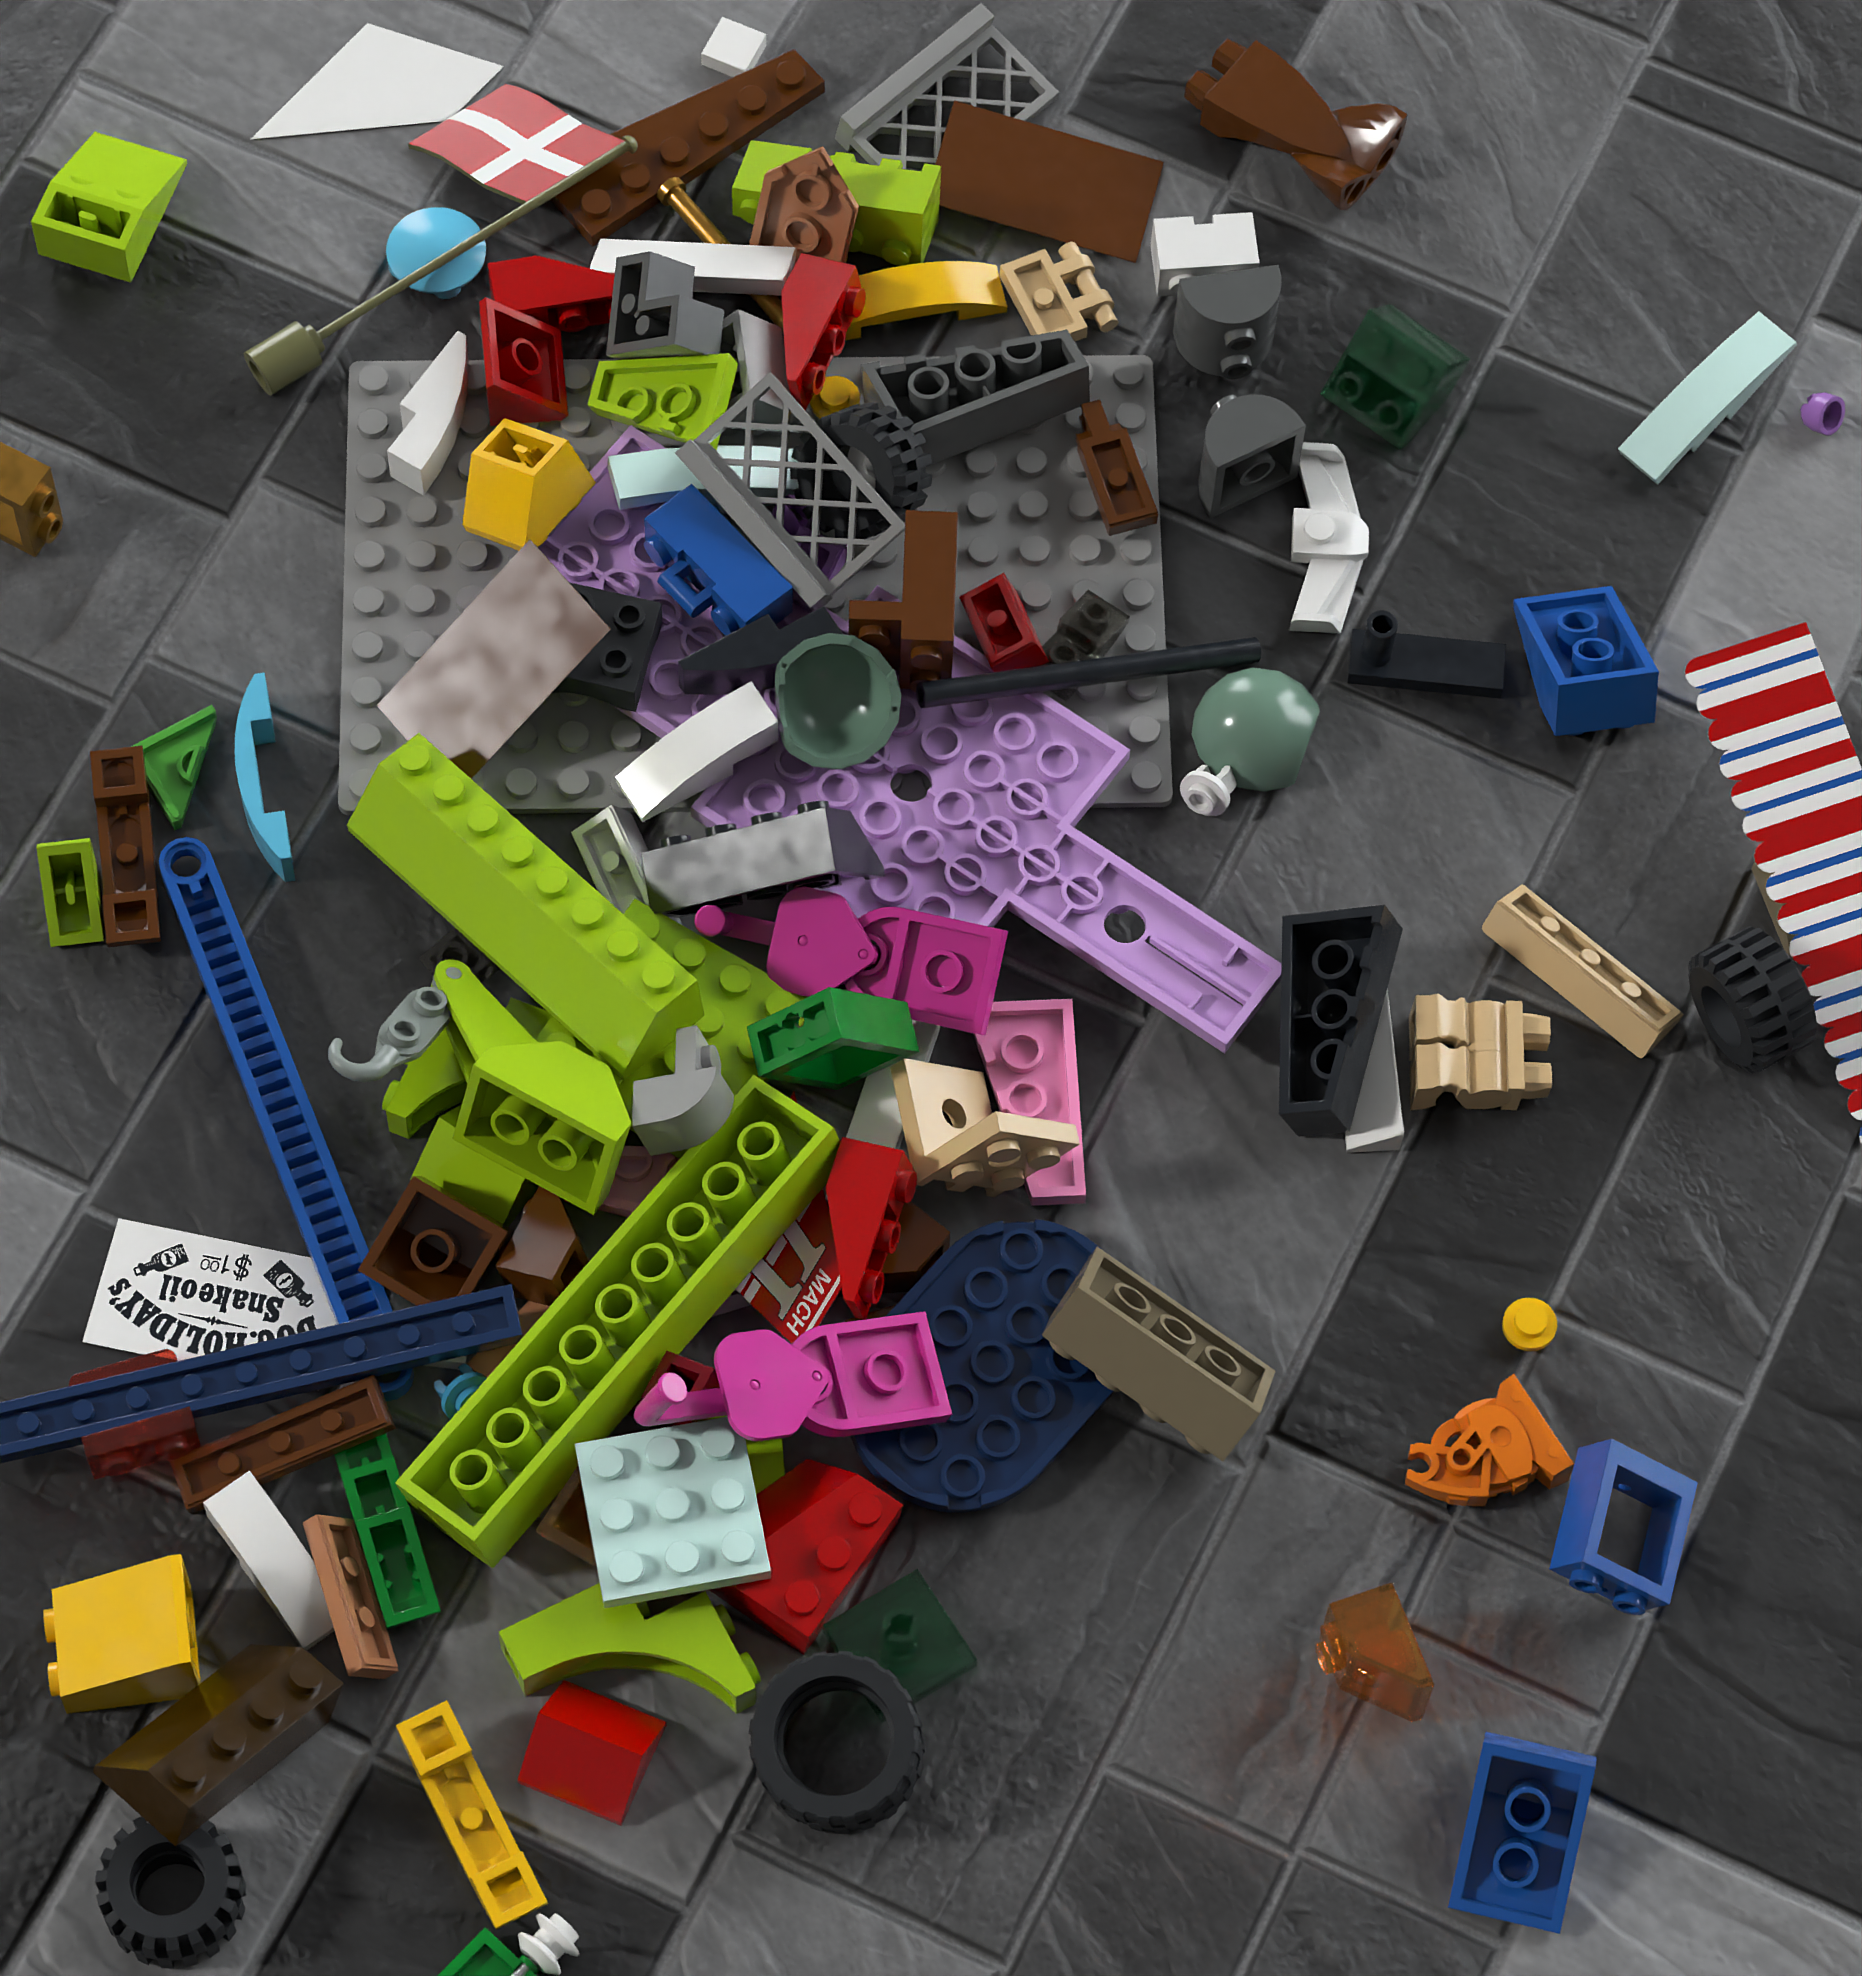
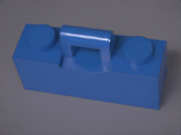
[643,484,793,636]

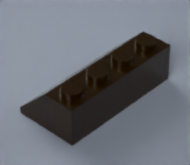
[93,1644,344,1847]

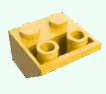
[462,418,596,551]

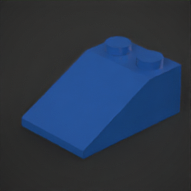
[1513,586,1659,736]
[1448,1732,1597,1934]

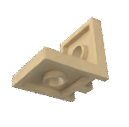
[890,1058,1080,1197]

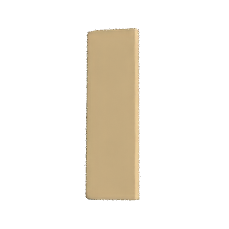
[1482,885,1684,1058]

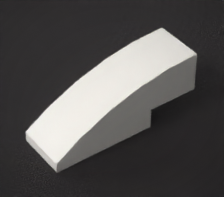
[387,331,469,496]
[616,681,778,822]
[203,1471,335,1651]

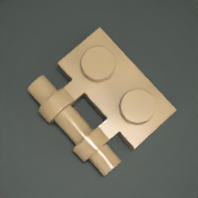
[999,242,1119,341]

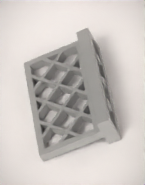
[835,3,1059,169]
[675,372,905,610]

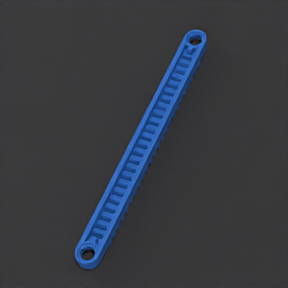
[159,837,414,1401]

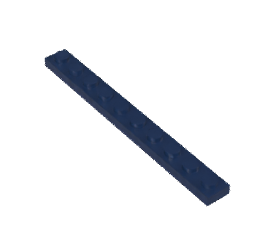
[0,1284,523,1464]

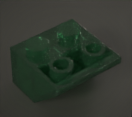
[1320,304,1470,449]

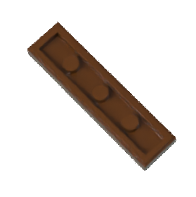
[169,1375,396,1514]

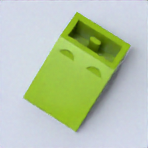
[31,132,187,283]

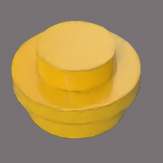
[810,376,860,419]
[1502,1298,1557,1351]

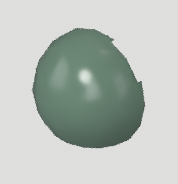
[775,633,902,769]
[1192,668,1320,791]

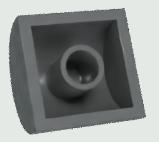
[1173,265,1282,380]
[1198,394,1306,519]

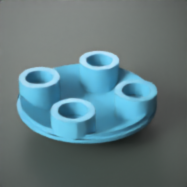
[386,207,486,299]

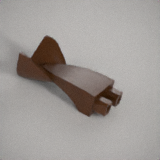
[1184,38,1408,210]

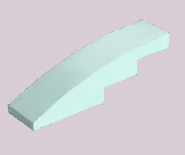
[1618,311,1797,485]
[607,445,798,514]

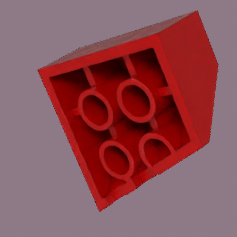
[709,1459,903,1655]

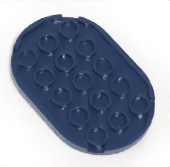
[851,1219,1115,1513]

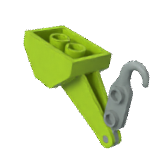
[328,960,632,1215]

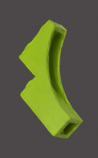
[382,997,552,1139]
[498,1583,761,1714]

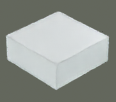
[701,17,766,77]

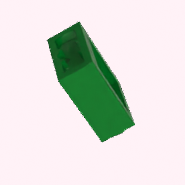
[747,987,920,1090]

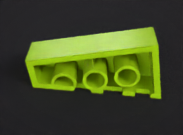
[732,140,941,266]

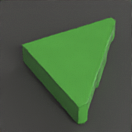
[131,705,217,830]

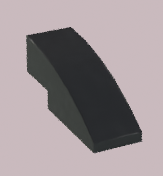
[678,606,843,695]

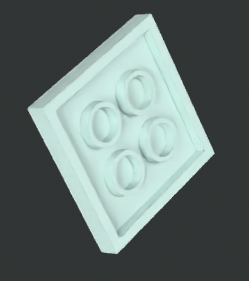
[575,1417,771,1609]

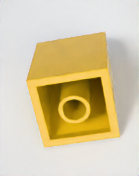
[43,1554,201,1714]

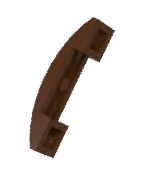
[90,745,161,947]

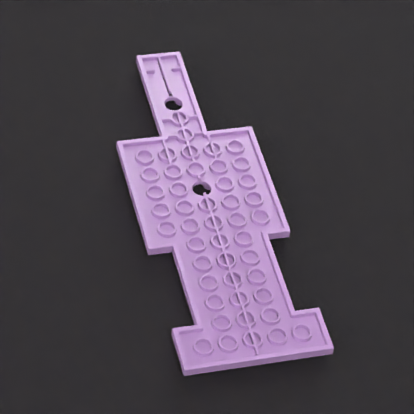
[538,425,1282,1053]

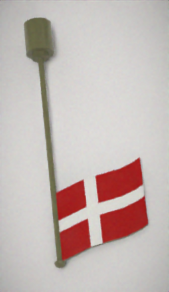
[244,84,638,396]

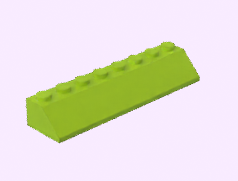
[347,733,705,1081]

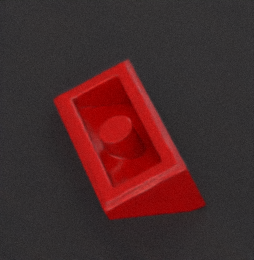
[959,573,1049,672]

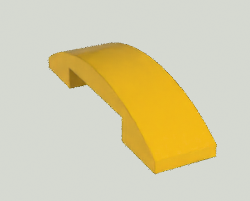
[846,261,1007,340]
[396,1700,548,1930]

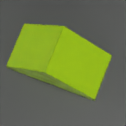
[36,838,104,947]

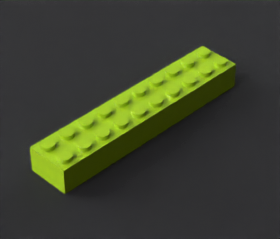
[395,1074,841,1569]

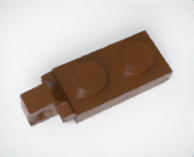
[1075,399,1158,536]

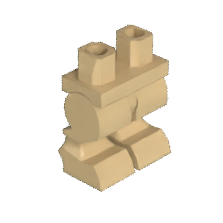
[1409,994,1552,1110]

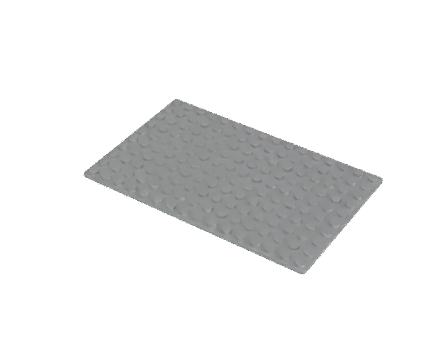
[338,355,1173,815]

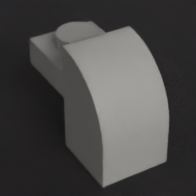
[632,1025,734,1156]

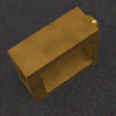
[0,442,63,557]

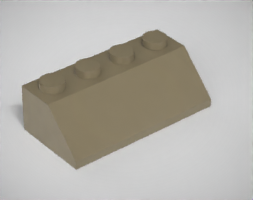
[1042,1247,1276,1461]

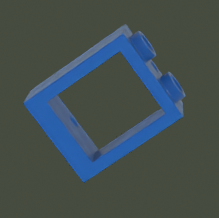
[1549,1439,1698,1615]

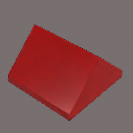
[479,297,569,426]
[517,1680,667,1826]

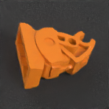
[1405,1374,1574,1506]

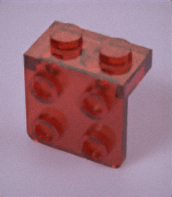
[69,1349,201,1480]

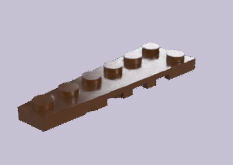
[550,49,825,247]

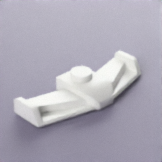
[1289,442,1369,633]

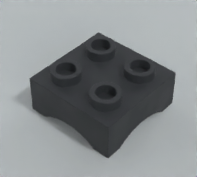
[552,582,662,712]

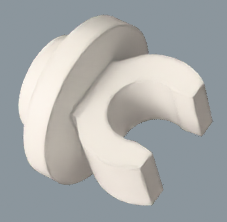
[1180,765,1237,816]

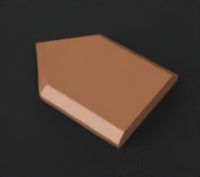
[749,146,859,264]

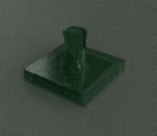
[823,1569,977,1723]

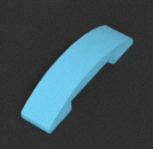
[234,672,295,882]

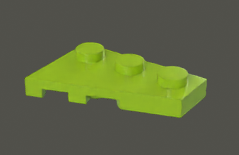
[587,353,738,451]

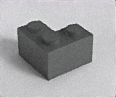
[606,251,724,360]

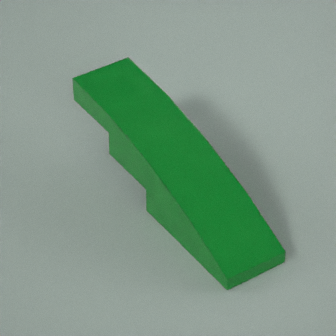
[334,1433,441,1629]

